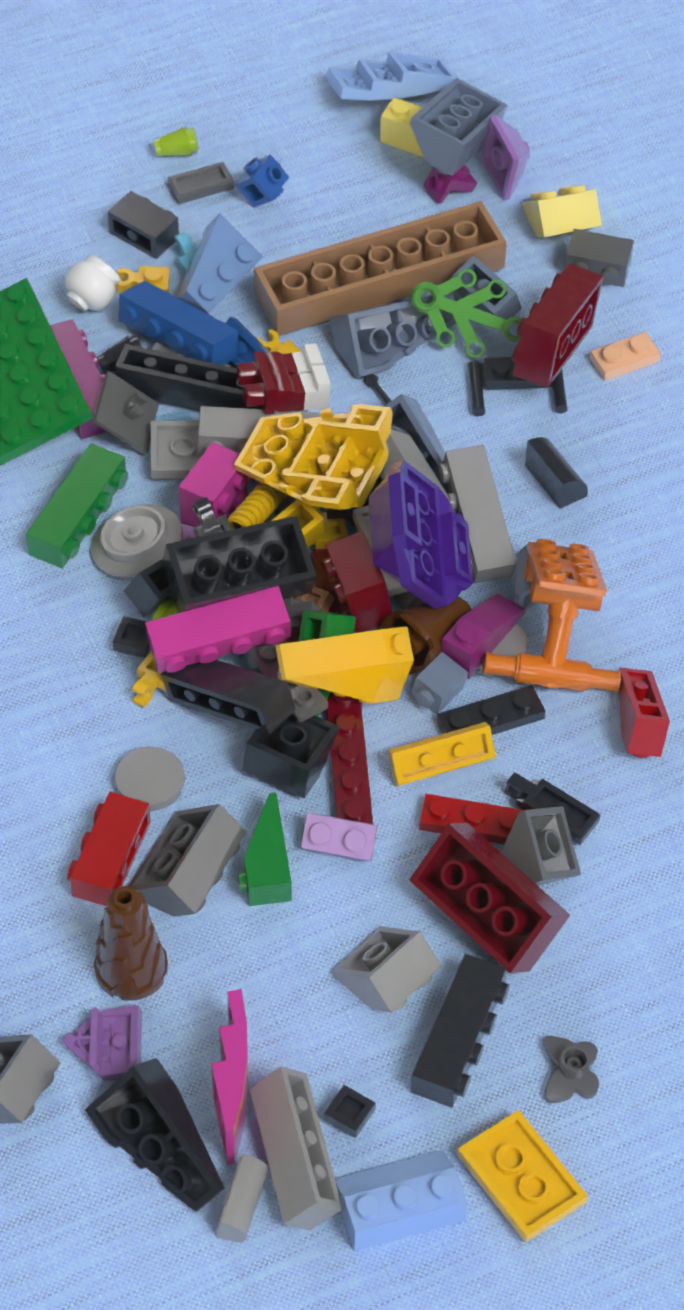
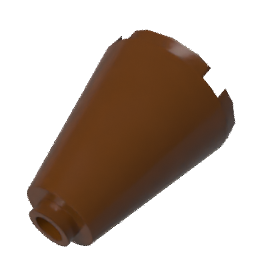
[381,597,471,675]

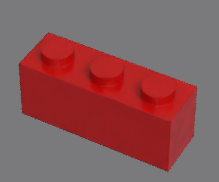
[67,791,151,906]

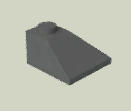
[501,806,581,886]

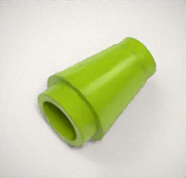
[154,126,199,157]

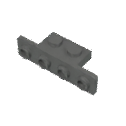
[245,642,328,722]

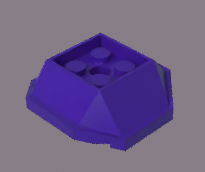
[369,459,473,609]

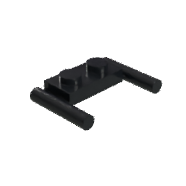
[468,357,568,416]

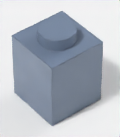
[411,652,468,715]

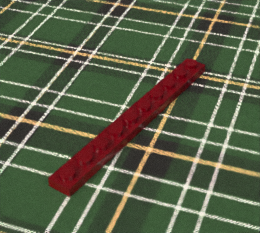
[313,549,373,824]

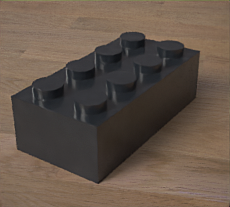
[162,516,317,613]

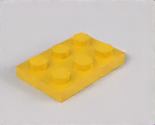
[457,1110,588,1243]

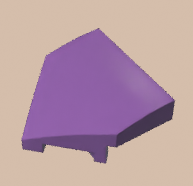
[61,1005,142,1080]

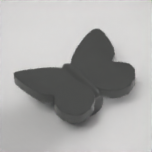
[543,1036,599,1104]

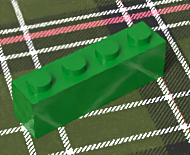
[26,443,128,569]

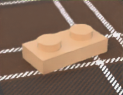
[590,332,661,381]

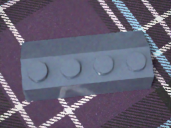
[410,78,508,176]

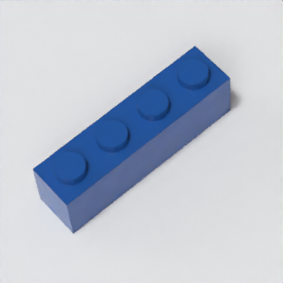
[118,281,238,365]

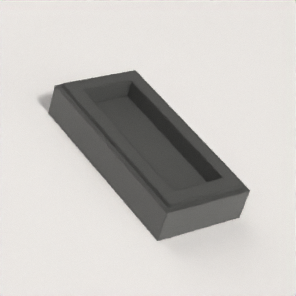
[167,162,234,205]

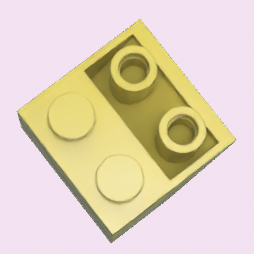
[522,185,602,237]

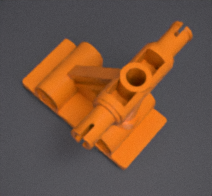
[482,539,621,692]

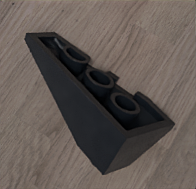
[85,1058,225,1212]

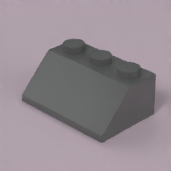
[128,804,247,917]

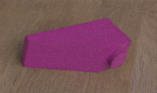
[442,593,526,679]

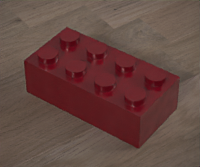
[511,263,604,388]
[409,823,570,973]

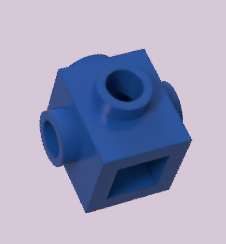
[235,155,289,207]

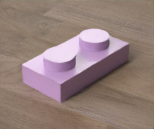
[301,812,378,861]

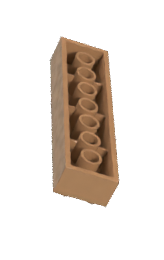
[254,201,507,335]

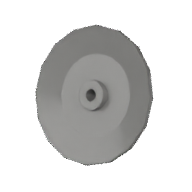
[91,504,183,578]

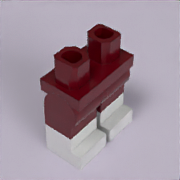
[237,343,331,415]

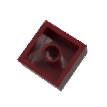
[323,531,393,633]

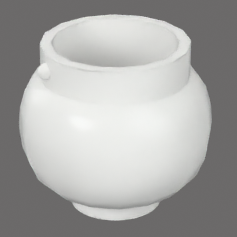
[64,254,121,312]

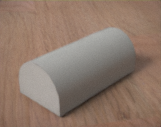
[215,1154,268,1242]

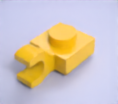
[132,651,166,708]

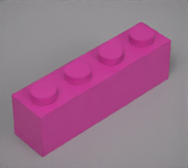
[145,586,291,673]

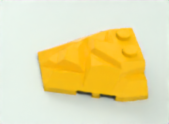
[234,404,393,510]

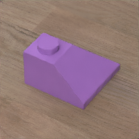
[480,115,530,201]

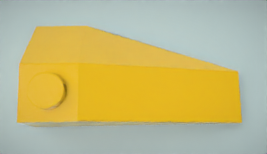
[275,627,414,704]

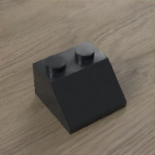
[242,714,340,799]

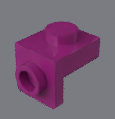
[423,165,477,203]

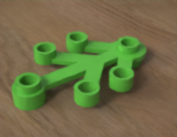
[411,269,522,358]

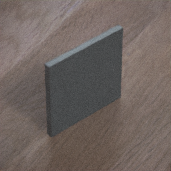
[93,371,159,454]

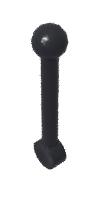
[365,374,391,404]

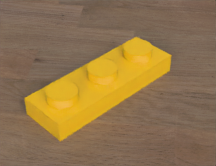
[388,722,496,786]

